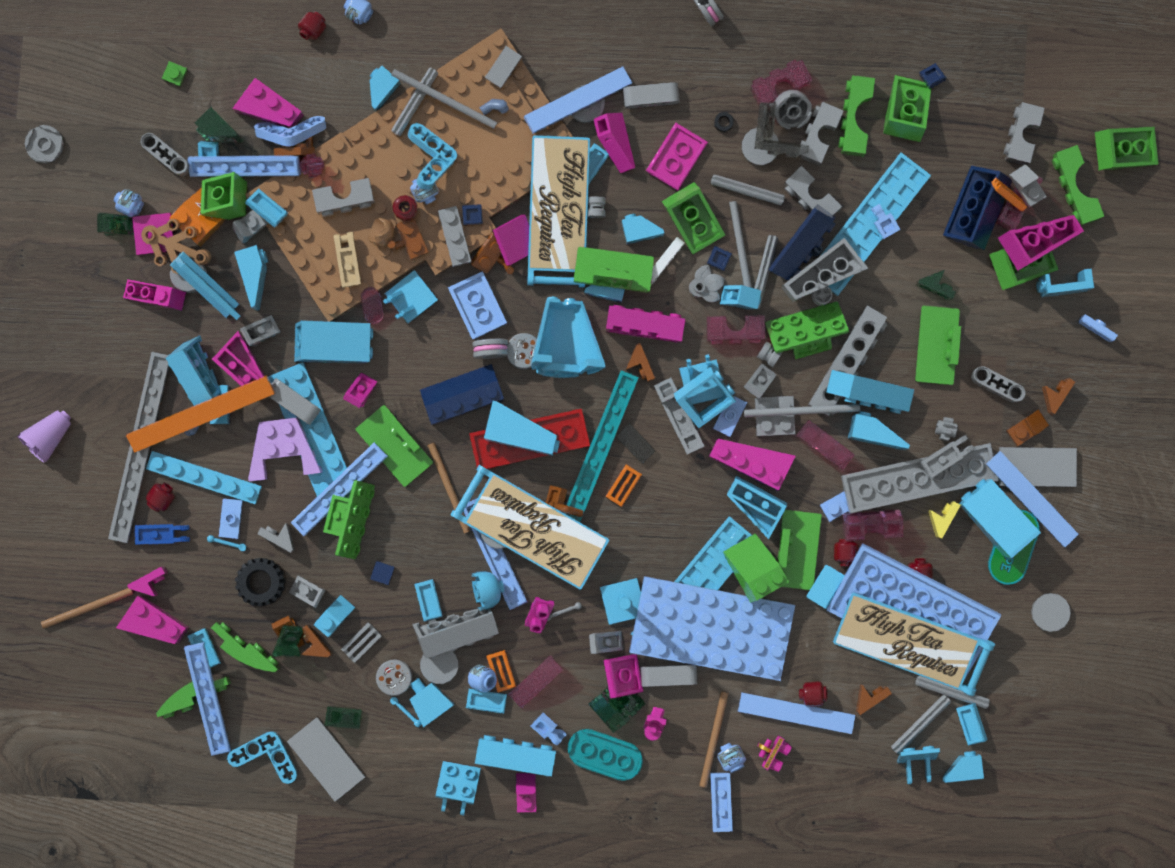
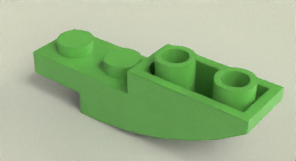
[211,622,280,672]
[156,676,231,719]

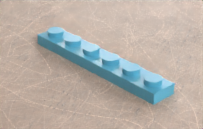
[146,451,262,504]

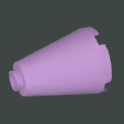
[17,410,71,463]

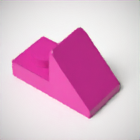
[343,373,377,408]
[127,567,168,596]
[516,773,537,812]

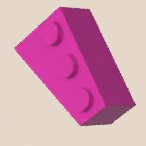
[232,78,304,129]
[212,331,265,386]
[116,595,189,644]

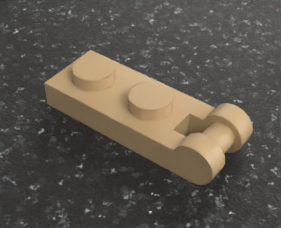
[334,232,362,288]

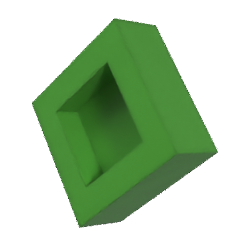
[162,61,188,87]

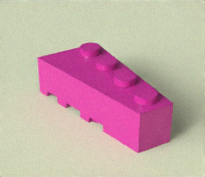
[998,215,1084,271]
[606,305,685,343]
[709,439,795,491]

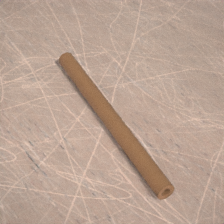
[427,443,471,534]
[41,588,134,629]
[699,692,729,788]

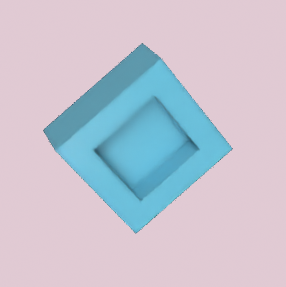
[198,141,219,156]

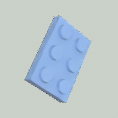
[448,271,507,340]

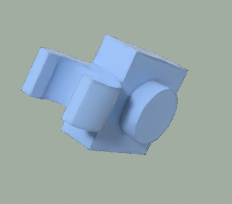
[871,204,900,239]
[531,713,566,745]

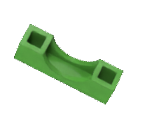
[838,75,875,157]
[1052,145,1104,226]

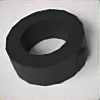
[714,112,734,132]

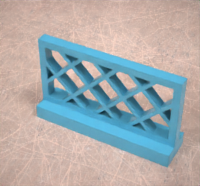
[170,251,240,320]

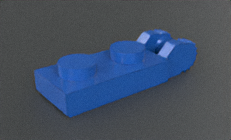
[135,524,190,545]

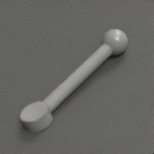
[547,602,582,621]

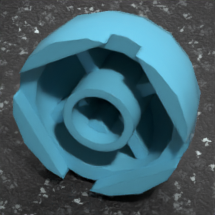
[472,571,504,611]

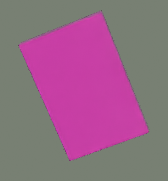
[646,123,708,191]

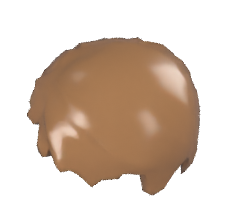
[368,218,394,247]

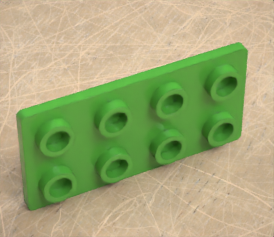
[574,247,654,292]
[765,302,849,359]
[915,306,961,385]
[356,405,433,487]
[323,480,375,559]
[777,510,821,590]

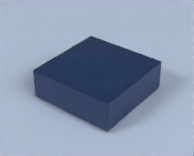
[919,63,946,89]
[462,204,483,226]
[707,246,732,271]
[370,561,395,585]

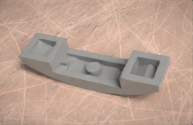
[654,378,704,455]

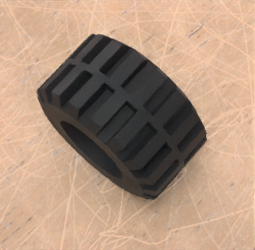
[235,558,286,607]

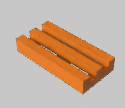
[991,178,1027,212]
[606,465,642,507]
[486,650,516,693]

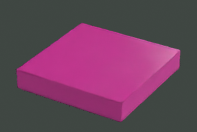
[132,213,174,255]
[493,214,529,265]
[604,654,643,699]

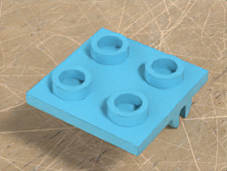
[383,270,438,323]
[679,354,725,405]
[897,746,940,784]
[435,761,481,816]

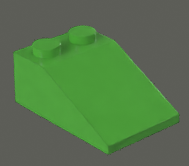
[883,75,931,142]
[1095,127,1158,170]
[662,182,725,254]
[989,249,1059,290]
[723,533,789,603]

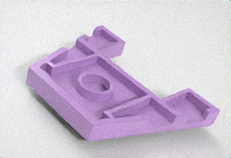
[248,418,322,481]

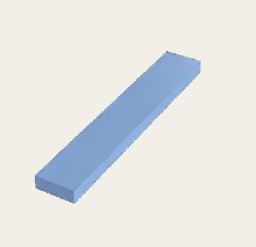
[524,67,632,134]
[188,155,301,177]
[291,442,388,536]
[985,451,1079,547]
[464,499,527,610]
[184,642,231,756]
[738,692,855,734]

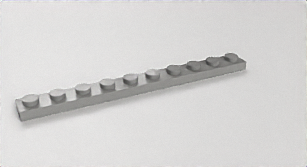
[108,352,169,543]

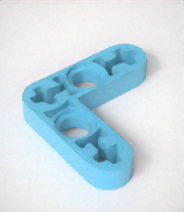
[408,123,457,190]
[227,731,298,784]

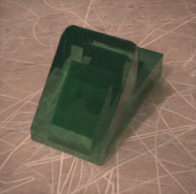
[97,213,134,236]
[916,270,956,301]
[272,625,303,658]
[324,705,362,729]

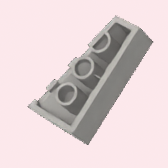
[782,238,868,303]
[413,609,499,659]

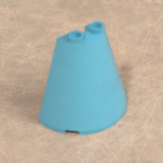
[531,297,605,378]

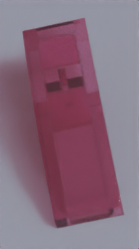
[508,655,563,708]

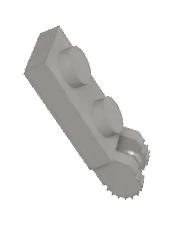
[920,435,974,478]

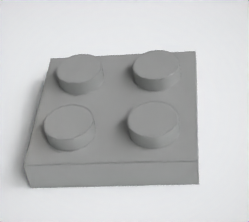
[755,396,795,436]

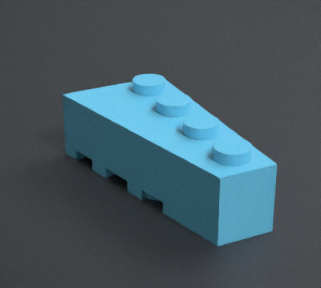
[827,370,914,414]

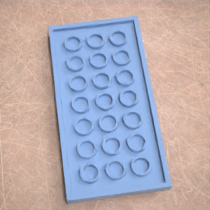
[827,543,1001,680]
[629,576,795,681]

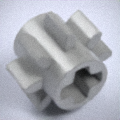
[935,417,958,441]

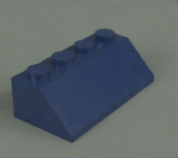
[943,166,1012,250]
[768,204,836,281]
[420,364,505,426]

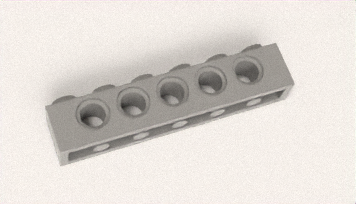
[807,306,888,417]

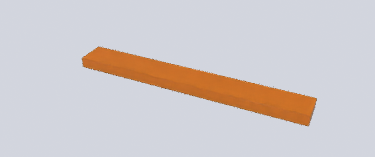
[126,375,275,453]

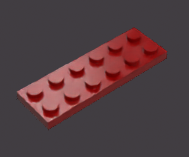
[469,409,590,469]

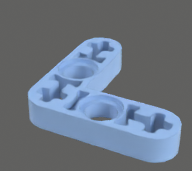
[254,116,326,146]

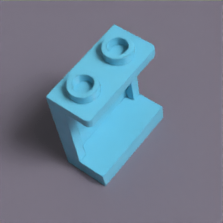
[1036,269,1094,297]

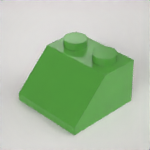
[200,172,247,220]

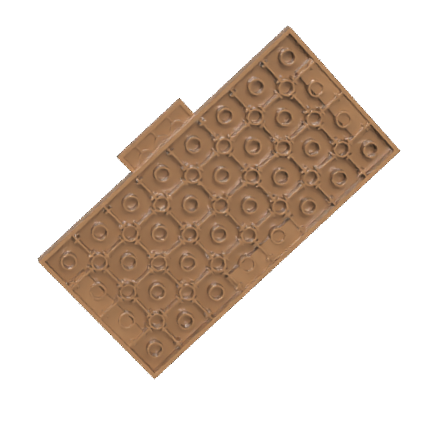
[245,29,573,322]

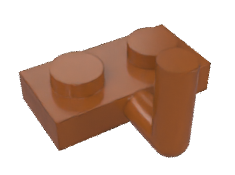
[274,136,315,156]
[388,219,429,260]
[471,232,514,274]
[546,485,583,517]

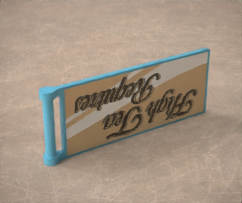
[527,135,590,287]
[450,465,609,589]
[833,592,995,696]

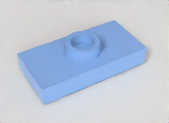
[1078,314,1118,342]
[713,396,747,437]
[219,499,243,539]

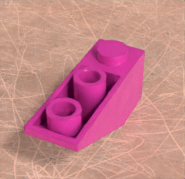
[594,113,635,173]
[123,279,186,311]

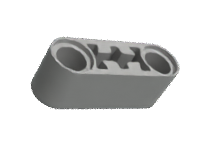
[623,82,680,108]
[141,133,189,177]
[971,366,1025,403]
[269,378,321,425]
[641,665,698,687]

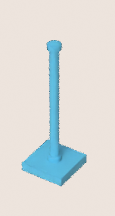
[600,578,641,625]

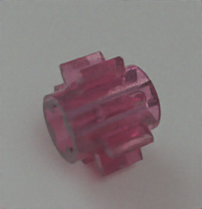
[300,153,324,178]

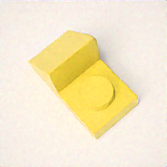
[928,501,961,539]

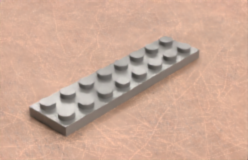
[841,443,999,513]

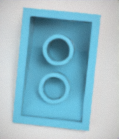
[234,245,268,311]
[848,411,909,450]

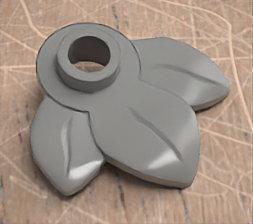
[689,265,725,303]

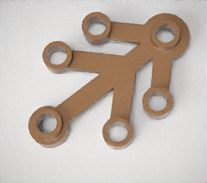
[141,219,211,274]

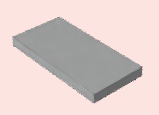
[999,447,1077,487]
[287,717,365,801]

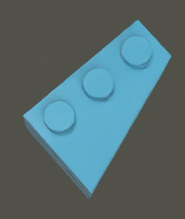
[166,336,221,406]
[727,476,787,540]

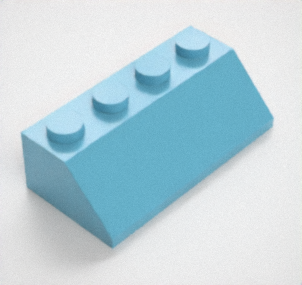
[475,735,556,777]

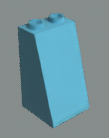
[294,321,373,363]
[484,401,560,456]
[959,479,1041,558]

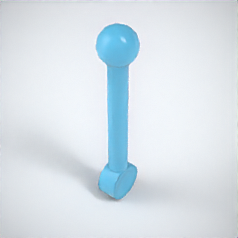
[207,535,246,551]
[390,697,421,727]

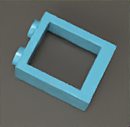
[674,367,736,428]

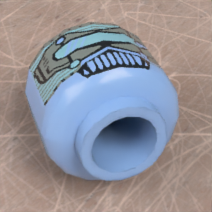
[344,0,373,24]
[410,176,439,204]
[114,189,144,217]
[468,665,497,693]
[717,743,746,773]

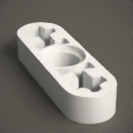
[651,237,685,286]

